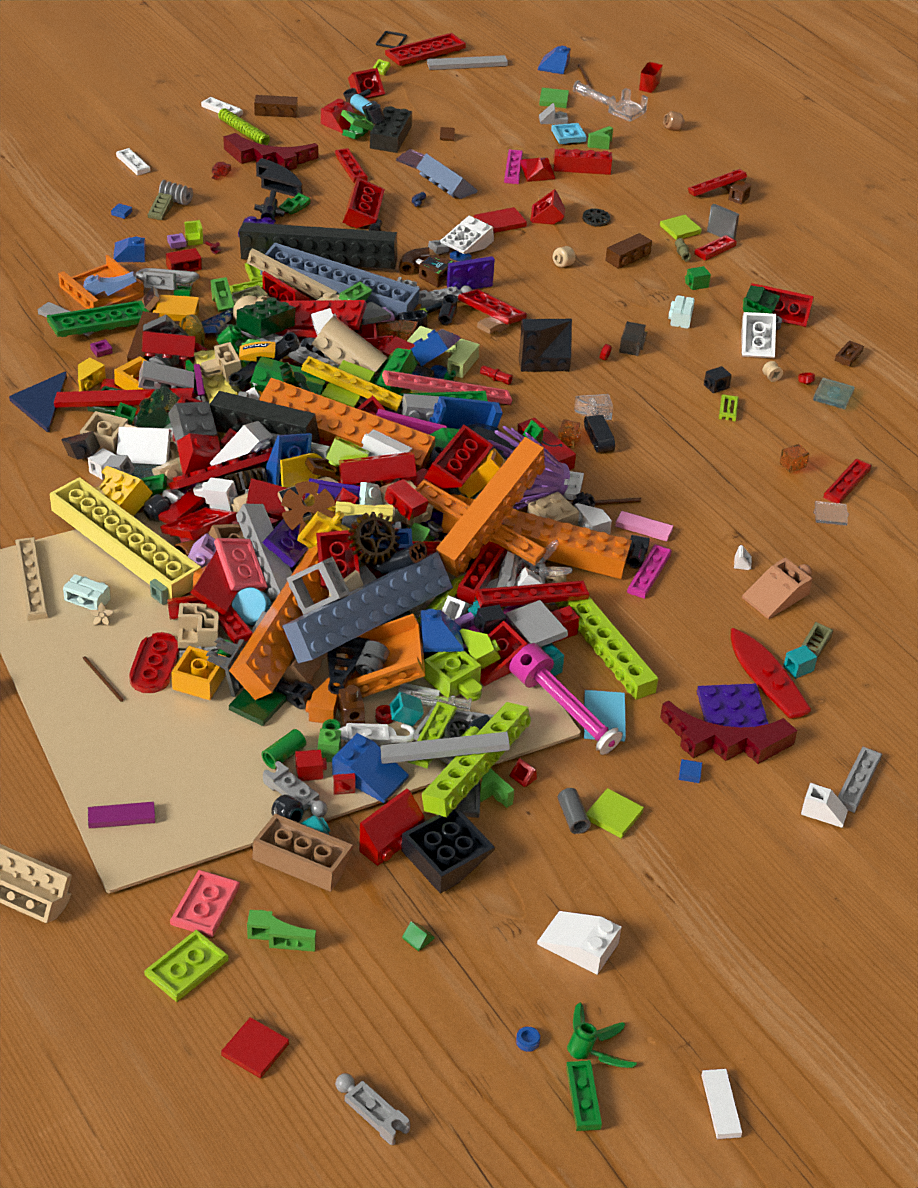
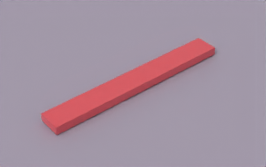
[382,370,512,405]

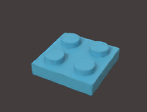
[551,123,586,144]

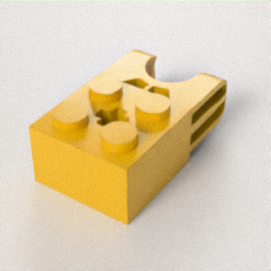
[94,466,153,517]

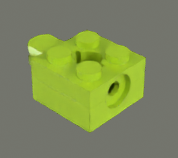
[423,650,482,702]

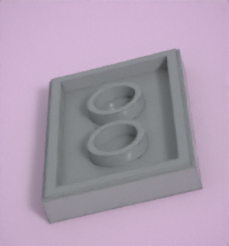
[505,600,568,647]

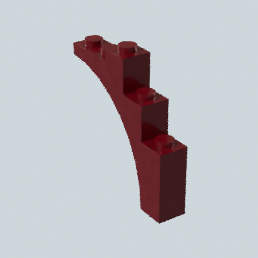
[223,133,319,171]
[660,700,798,764]

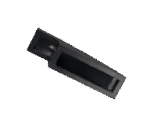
[256,158,302,197]

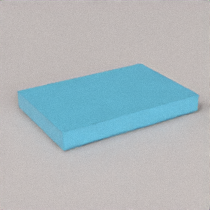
[584,690,626,742]

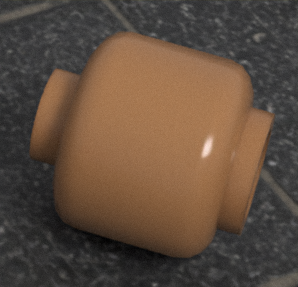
[663,111,685,131]

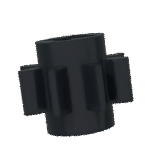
[573,492,595,507]

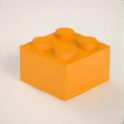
[172,646,226,700]

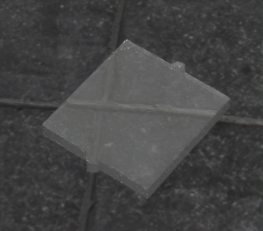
[813,501,849,526]

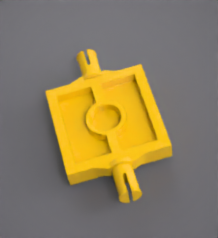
[297,511,350,555]

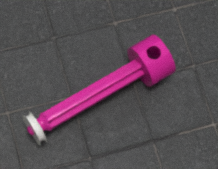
[509,643,623,755]

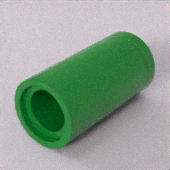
[261,729,306,769]

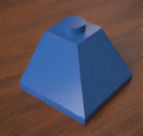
[538,46,571,74]
[113,237,146,262]
[421,609,463,652]

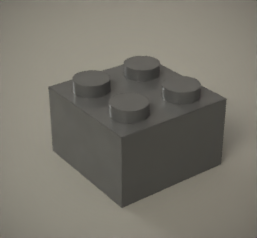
[168,402,217,445]

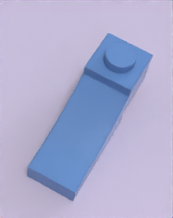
[84,271,136,296]

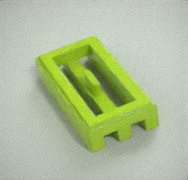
[719,394,739,421]

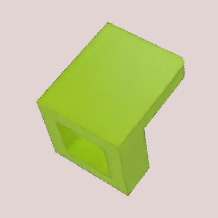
[184,220,203,246]

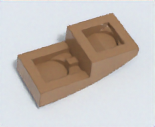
[477,317,510,334]

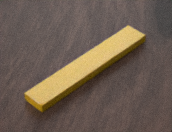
[301,356,403,411]

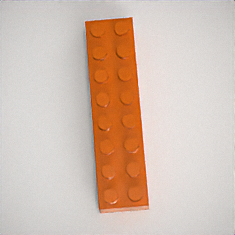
[436,437,545,577]

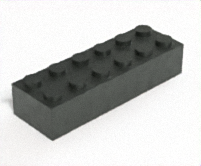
[210,391,320,444]

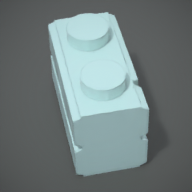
[668,295,695,328]
[63,574,110,610]

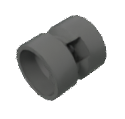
[356,641,390,676]

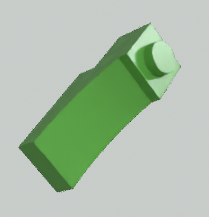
[247,910,316,952]

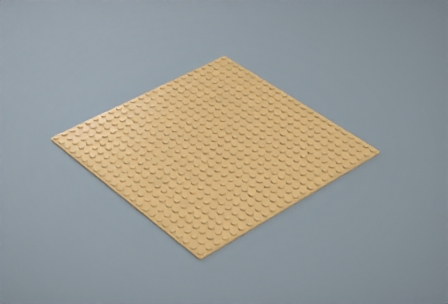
[0,491,580,893]

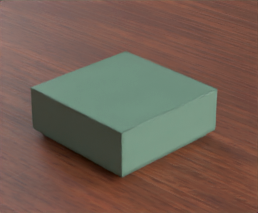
[150,579,169,605]

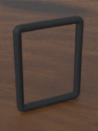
[376,31,407,48]

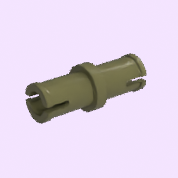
[675,238,691,262]

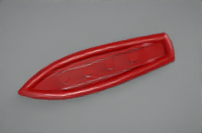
[731,628,811,719]

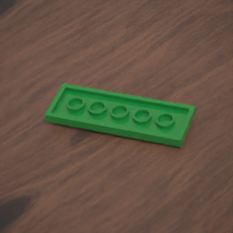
[47,300,149,337]

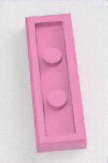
[615,511,673,541]

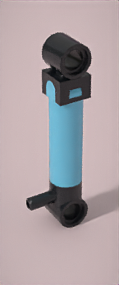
[343,88,385,124]

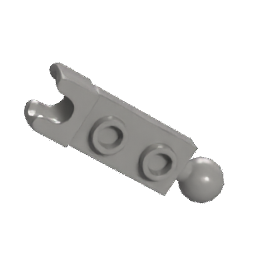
[418,286,472,309]
[263,761,328,817]
[335,1073,410,1145]

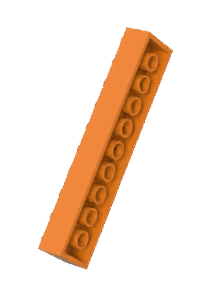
[259,378,435,472]
[441,494,632,579]
[229,545,329,700]

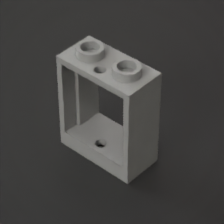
[286,557,350,615]

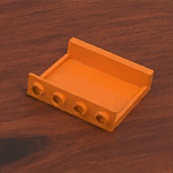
[58,255,144,309]
[345,614,426,698]

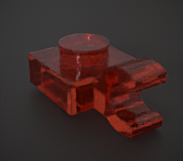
[212,162,231,180]

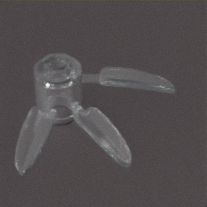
[517,540,573,605]

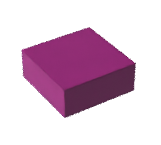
[90,339,113,358]

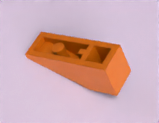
[306,667,345,723]

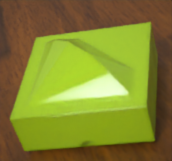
[372,59,391,75]

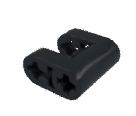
[377,541,427,575]

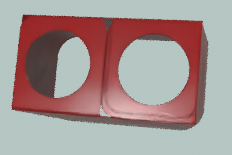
[639,62,663,93]

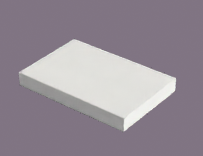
[116,427,171,465]

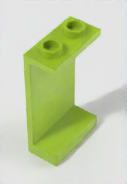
[321,360,375,408]

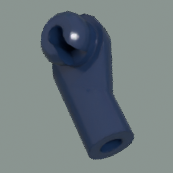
[411,192,426,207]

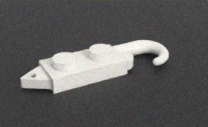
[338,723,415,745]

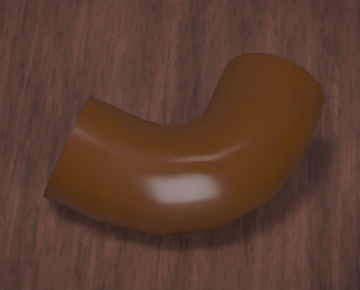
[399,247,430,275]

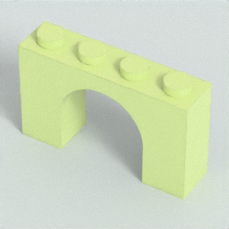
[407,326,480,378]

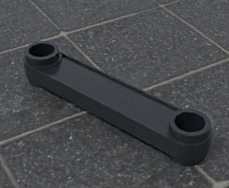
[229,332,300,392]

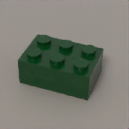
[236,297,296,338]

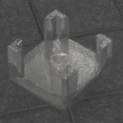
[608,88,648,122]

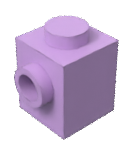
[188,533,217,568]

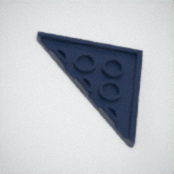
[184,308,234,335]
[9,372,67,432]

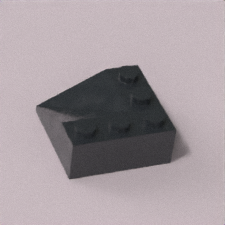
[519,318,572,372]
[401,807,495,894]

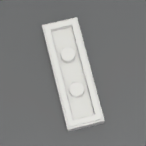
[201,97,243,116]
[116,148,151,176]
[701,1069,742,1139]

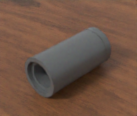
[557,788,591,834]

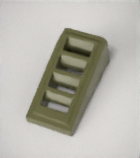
[148,193,173,220]
[801,622,833,658]

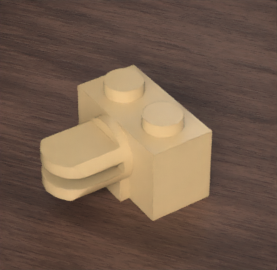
[201,342,242,382]

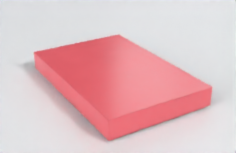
[214,538,267,591]
[170,870,240,938]

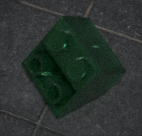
[136,385,180,428]

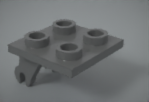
[206,637,245,697]

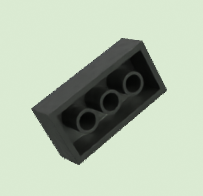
[370,106,412,153]

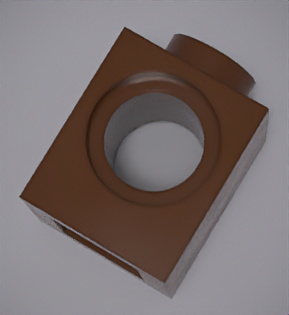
[728,180,751,204]

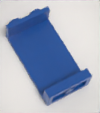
[429,396,503,429]

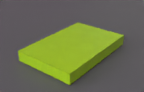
[144,930,228,1002]

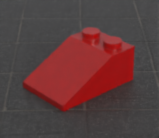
[468,621,528,686]

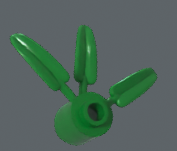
[217,324,250,365]
[567,1002,637,1068]

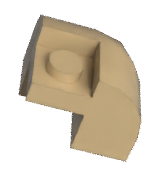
[178,603,219,648]

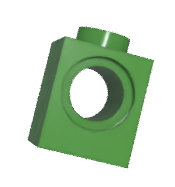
[318,728,341,762]

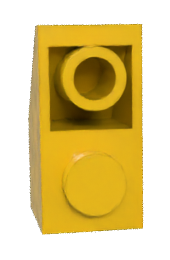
[78,357,106,391]

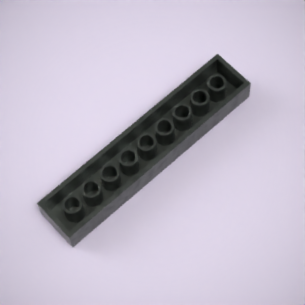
[239,222,398,269]

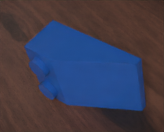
[410,329,461,366]
[266,433,312,488]
[332,733,409,803]

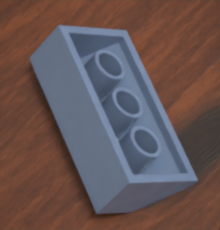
[416,153,478,199]

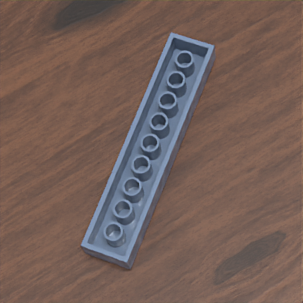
[260,243,420,320]
[283,552,453,663]

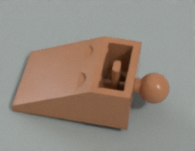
[742,557,812,620]

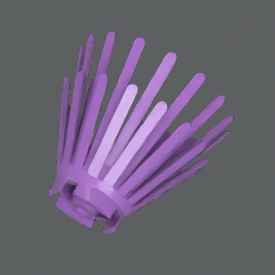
[488,426,570,510]

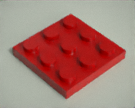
[160,507,237,540]

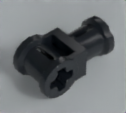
[274,677,316,709]

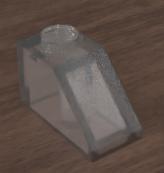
[574,394,613,420]

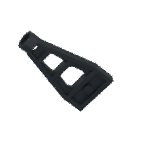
[327,637,370,694]

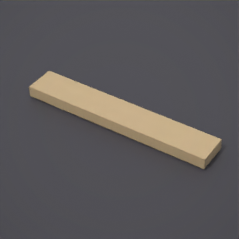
[247,248,337,299]
[15,537,48,621]

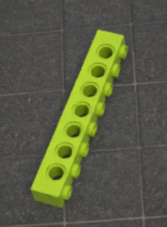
[555,597,658,700]
[422,702,531,817]

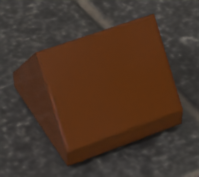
[440,127,455,141]

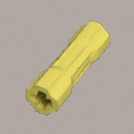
[335,501,393,522]

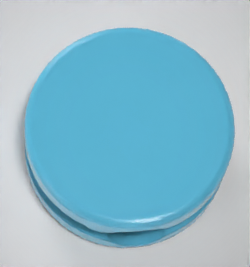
[232,588,271,626]

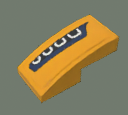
[239,341,275,361]

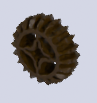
[219,467,268,493]
[347,512,400,565]

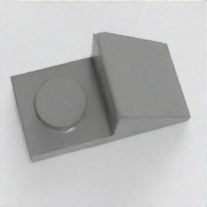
[539,103,568,124]

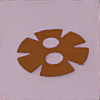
[281,481,335,534]

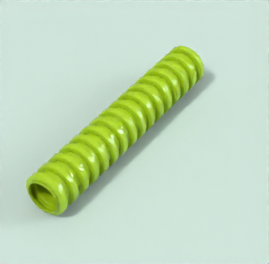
[218,108,270,145]

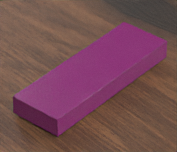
[88,801,155,828]

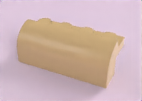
[312,316,388,375]
[0,844,72,923]

